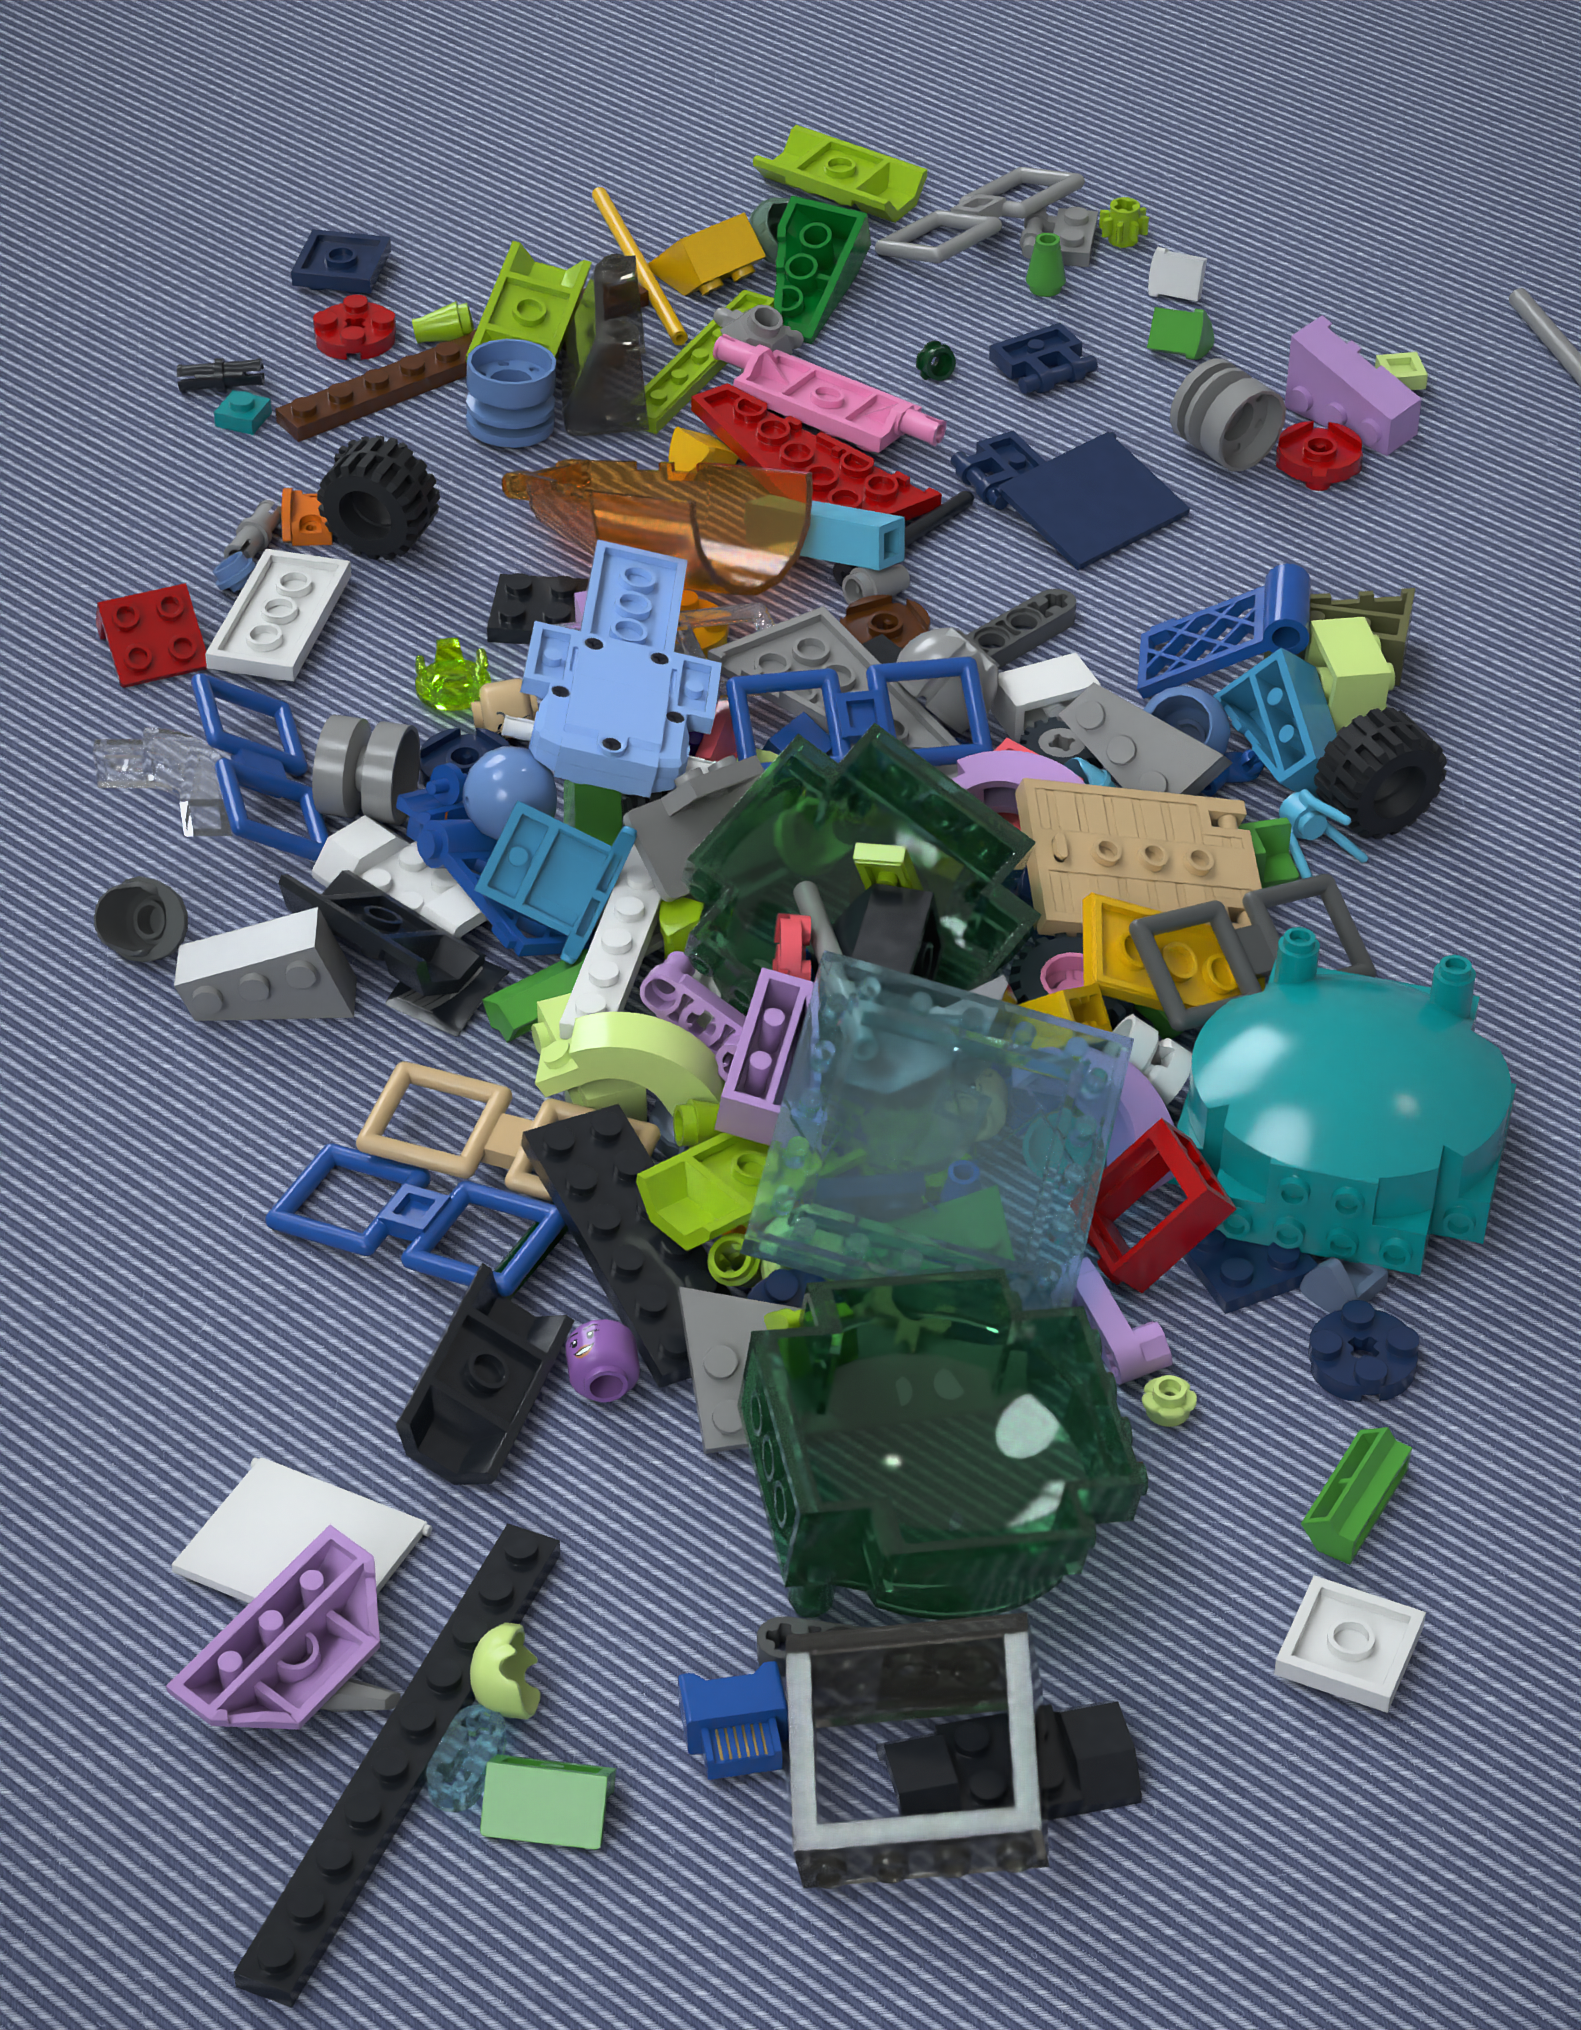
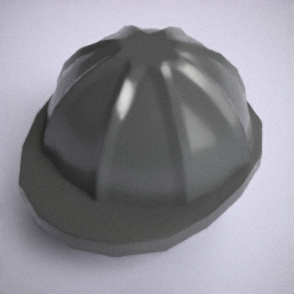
[94,876,188,962]

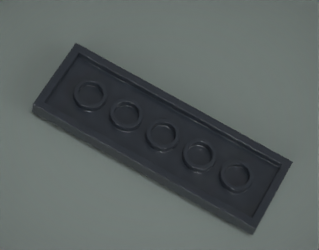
[521,1104,732,1388]

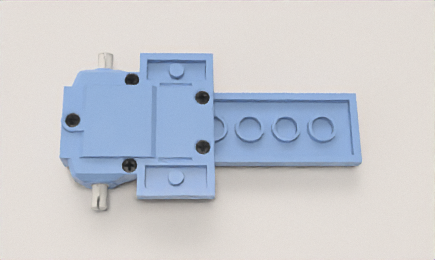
[501,540,722,798]

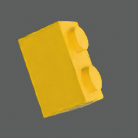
[648,212,766,296]

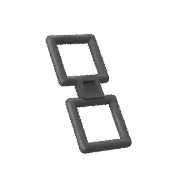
[1129,874,1376,1031]

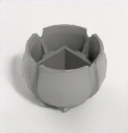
[896,627,1000,734]

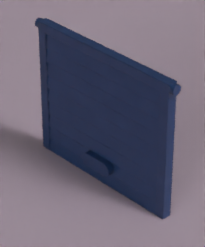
[994,432,1190,571]

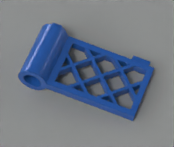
[1137,564,1311,699]
[417,819,595,957]

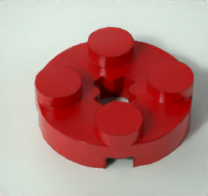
[313,294,396,360]
[1275,421,1363,491]

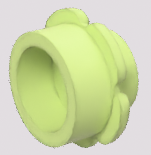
[1142,1375,1197,1427]

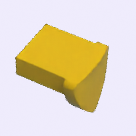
[668,427,739,481]

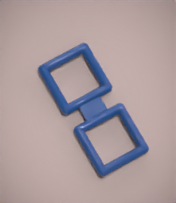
[726,656,994,781]
[191,673,329,862]
[265,1143,565,1297]

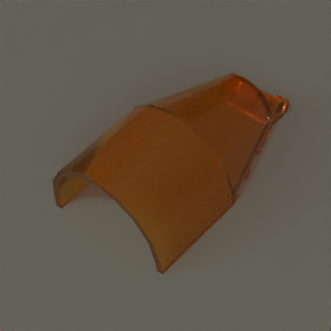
[501,458,813,596]

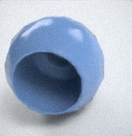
[1143,686,1231,755]
[463,746,557,840]

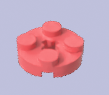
[772,913,811,981]

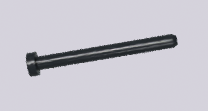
[833,491,974,587]

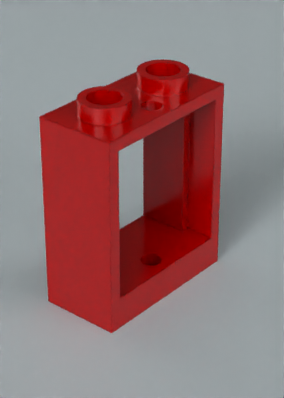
[1068,1118,1237,1293]

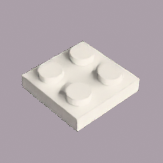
[1274,1575,1426,1713]

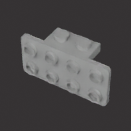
[623,755,783,902]

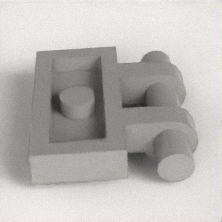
[1019,207,1098,267]

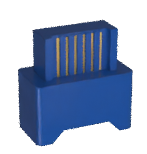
[678,1661,789,1780]

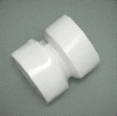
[1104,1014,1192,1106]

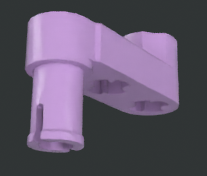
[640,951,746,1081]
[1047,1257,1172,1385]

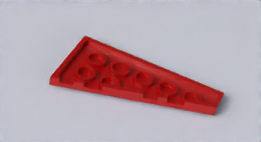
[691,383,942,521]

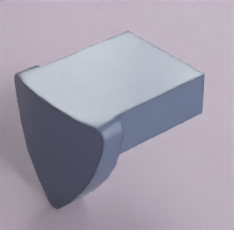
[1300,1257,1389,1313]

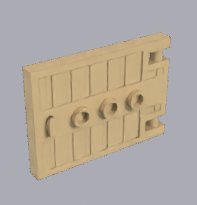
[1015,778,1262,937]

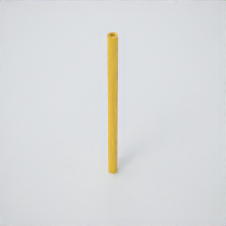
[592,187,688,345]

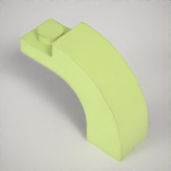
[535,1012,725,1116]

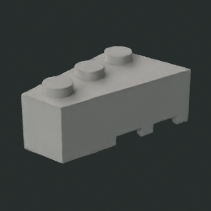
[174,907,357,1021]

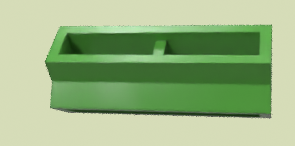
[482,949,589,1043]
[1301,1427,1412,1565]

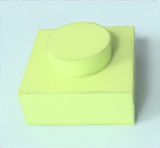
[1375,352,1428,390]

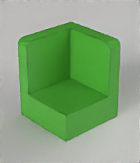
[1238,817,1299,889]

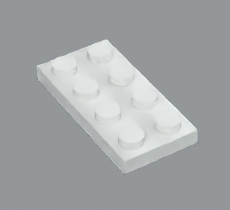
[205,549,352,682]

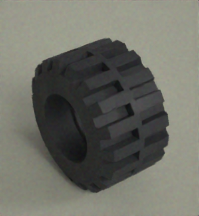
[317,438,440,560]
[1314,707,1447,839]

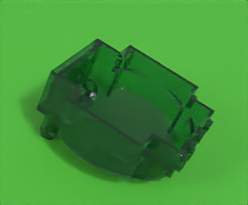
[681,722,1041,1063]
[737,1268,1148,1620]

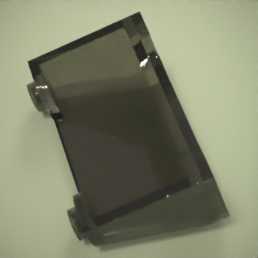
[561,254,649,436]

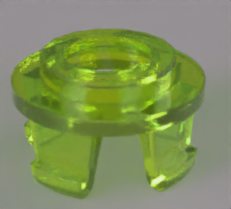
[415,638,491,711]

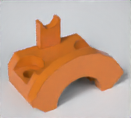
[281,488,333,546]

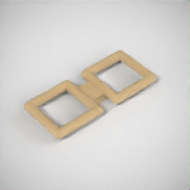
[356,1061,661,1202]

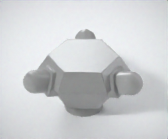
[713,305,804,374]

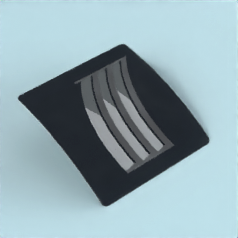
[385,960,510,1036]

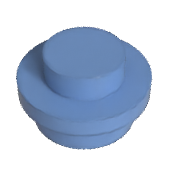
[213,551,256,592]

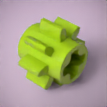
[1099,197,1149,248]

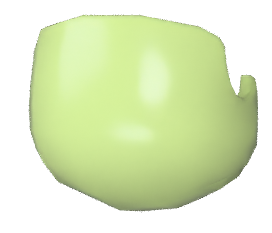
[470,1623,541,1720]

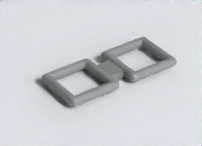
[875,167,1085,263]

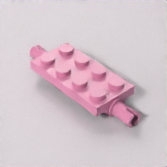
[713,334,946,453]

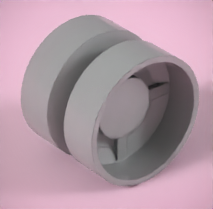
[312,714,421,825]

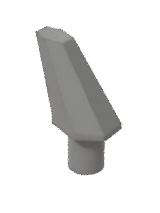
[320,1678,400,1712]

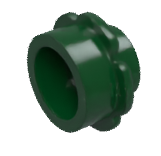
[916,341,956,381]

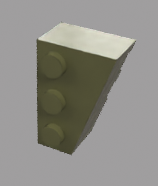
[1263,588,1415,686]

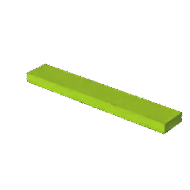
[619,290,774,434]

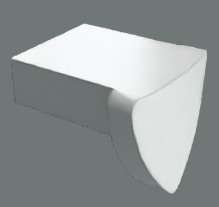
[1148,247,1207,301]

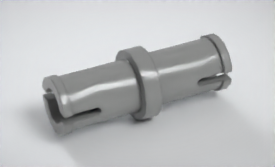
[224,500,282,559]

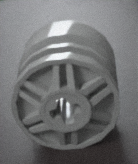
[1170,358,1286,471]

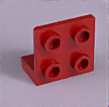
[96,583,208,688]

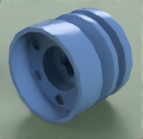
[466,339,556,448]

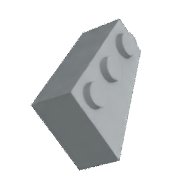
[1058,682,1233,796]

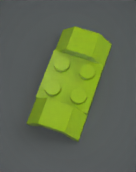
[753,125,928,223]
[465,241,592,363]
[636,1132,867,1251]

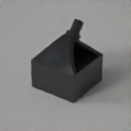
[810,883,945,1027]

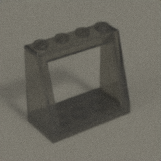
[786,1612,1049,1889]

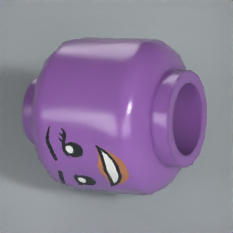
[566,1319,640,1402]

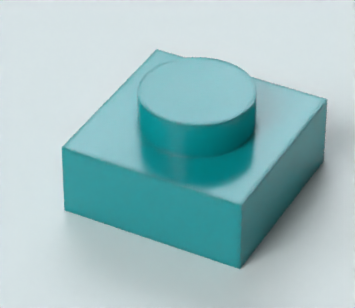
[214,390,272,435]

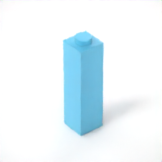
[746,494,905,571]

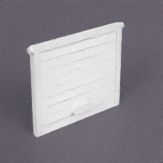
[172,1457,432,1603]

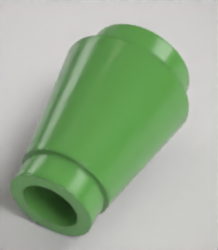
[1026,233,1066,297]

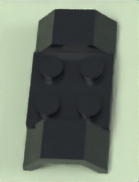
[278,870,486,996]
[395,1263,575,1485]
[876,1701,1142,1848]

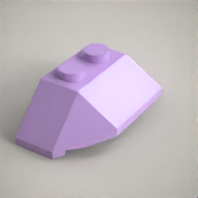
[166,1525,380,1730]

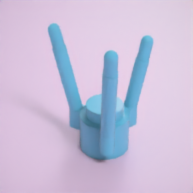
[1279,789,1368,879]

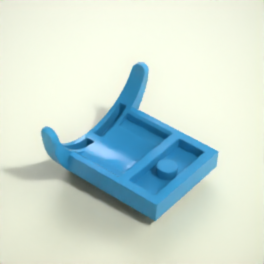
[474,800,637,964]

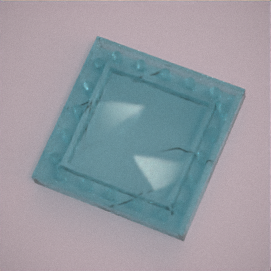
[740,950,1134,1344]

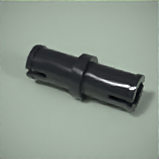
[177,358,265,392]

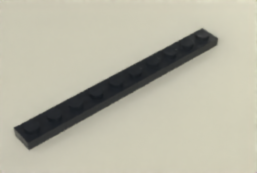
[234,1523,560,2008]

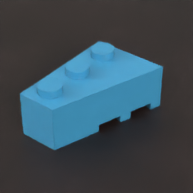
[1213,647,1337,799]

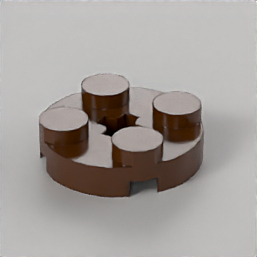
[840,594,930,649]

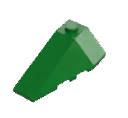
[774,195,871,344]

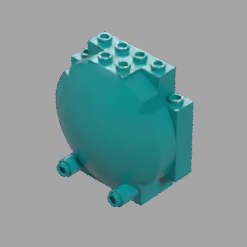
[1168,927,1516,1275]

